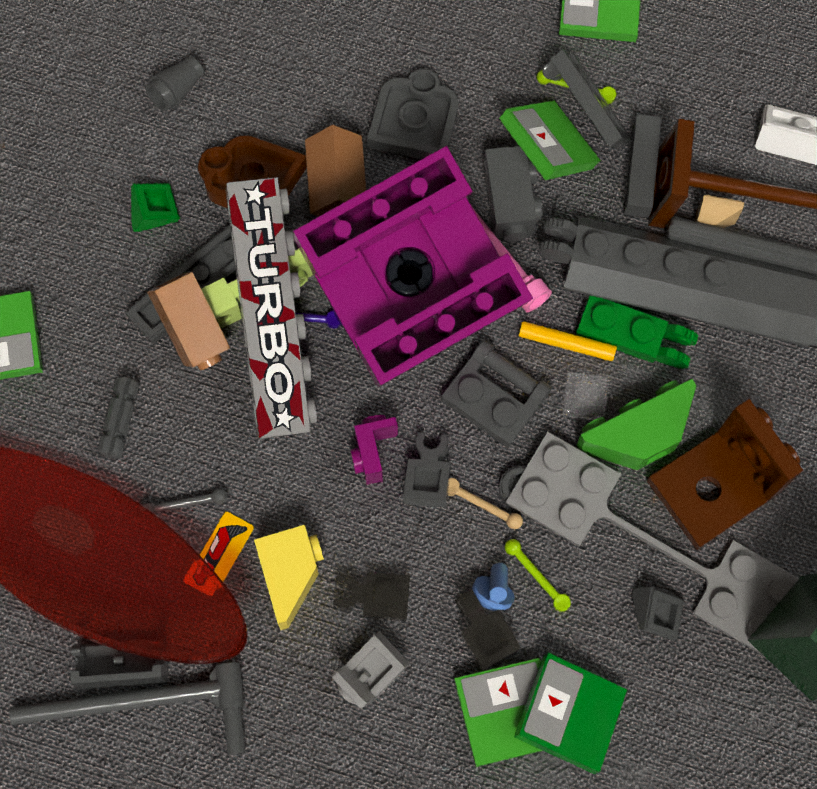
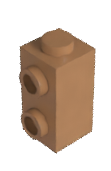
[305,125,366,216]
[147,272,230,370]

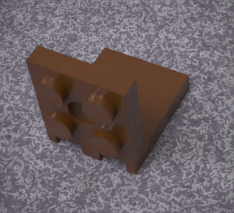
[647,399,804,550]

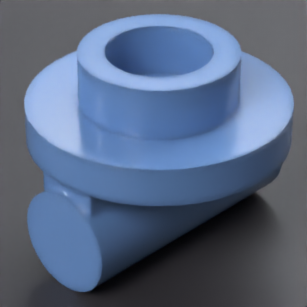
[472,563,515,611]

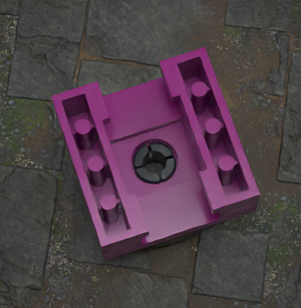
[293,146,533,387]

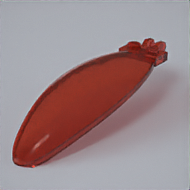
[0,447,248,664]

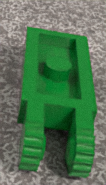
[576,296,698,369]

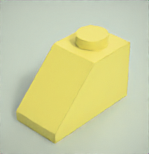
[254,525,324,630]

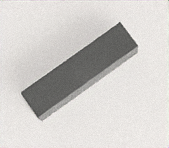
[624,114,662,218]

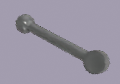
[138,488,228,516]

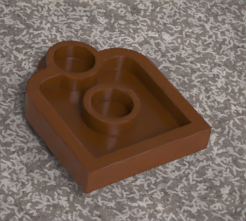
[198,136,307,208]

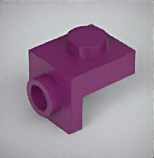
[350,415,398,485]

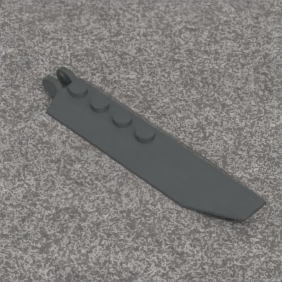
[539,216,817,346]

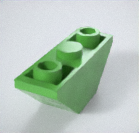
[576,379,696,470]

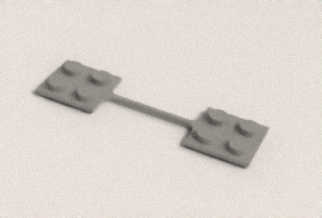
[505,431,799,657]

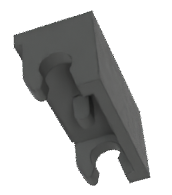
[70,638,168,690]

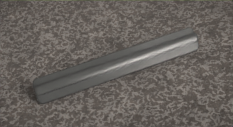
[667,217,817,275]

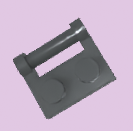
[441,339,553,449]

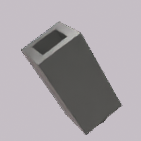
[483,146,543,242]

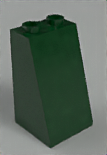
[748,574,817,701]

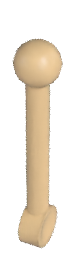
[448,478,523,530]

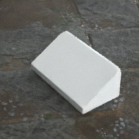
[755,104,817,165]

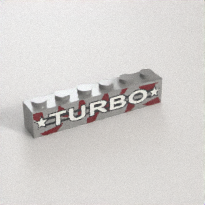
[225,177,317,439]

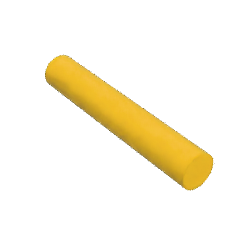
[519,321,617,362]

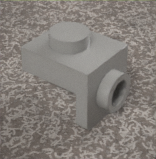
[331,632,410,708]

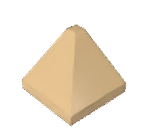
[695,195,744,228]

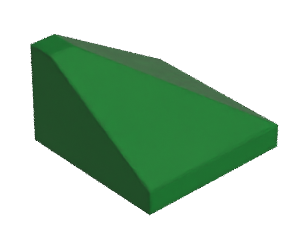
[131,183,180,232]

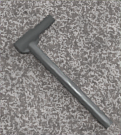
[9,662,245,755]

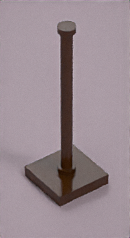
[648,118,817,228]

